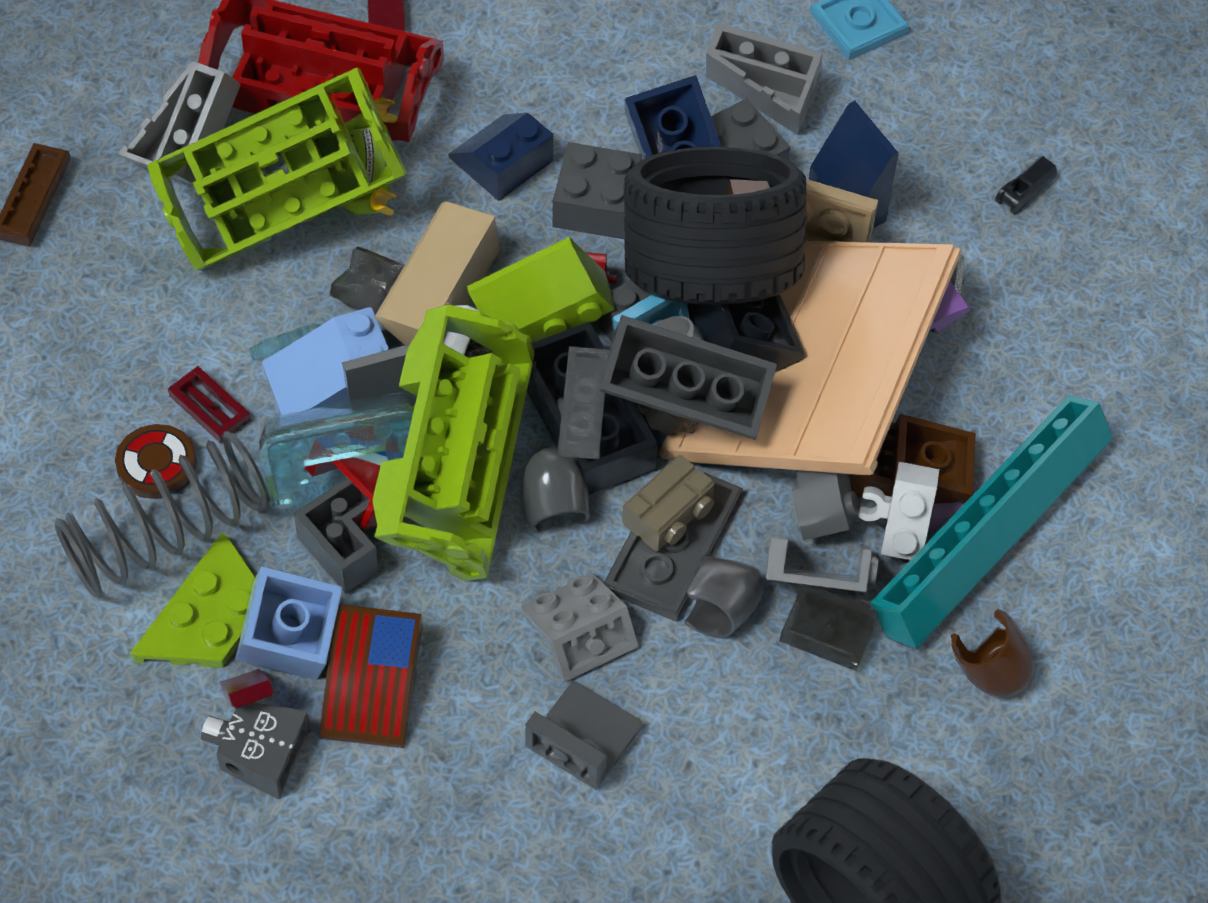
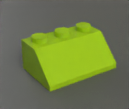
[467,237,615,343]

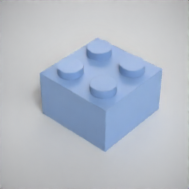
[235,567,342,679]

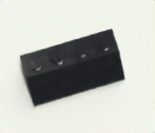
[688,294,805,371]

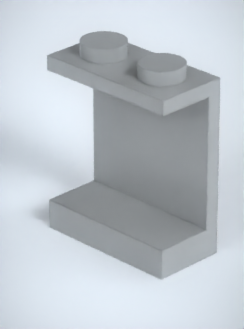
[766,533,878,592]

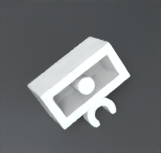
[859,462,939,560]

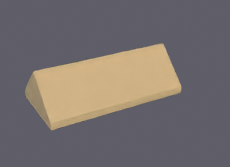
[374,201,500,345]

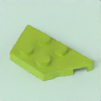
[130,533,255,668]

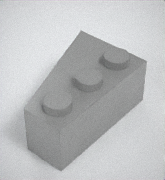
[706,23,823,135]
[118,61,241,186]

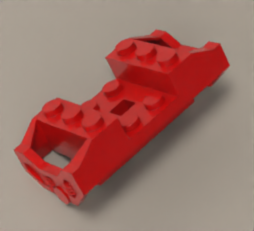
[198,0,444,142]

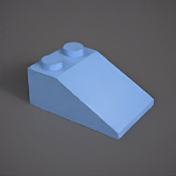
[262,307,389,427]

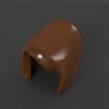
[951,609,1034,698]

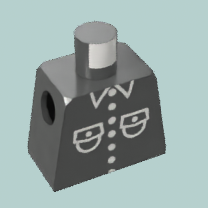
[201,703,310,799]

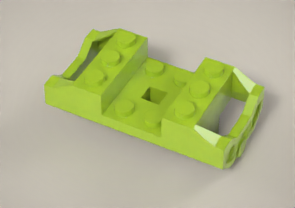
[147,68,408,270]
[373,305,534,581]

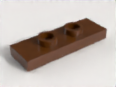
[0,143,71,246]

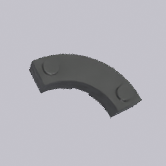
[791,470,860,540]

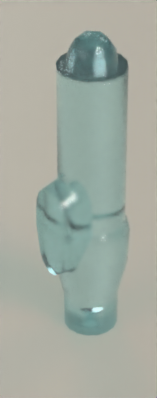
[249,323,321,360]

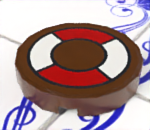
[115,424,197,499]

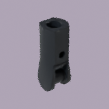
[995,156,1057,215]

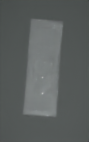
[558,347,609,459]

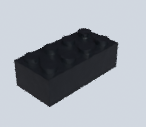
[527,321,658,495]

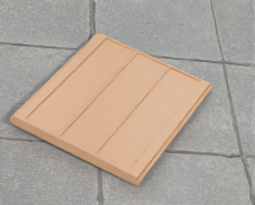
[659,241,962,476]

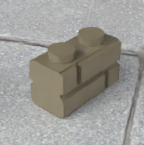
[622,455,715,552]

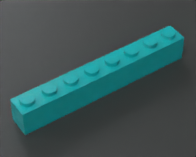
[870,395,1113,649]

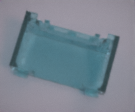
[259,392,416,507]

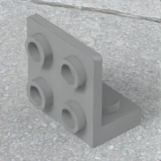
[521,574,639,682]

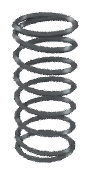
[55,431,270,598]

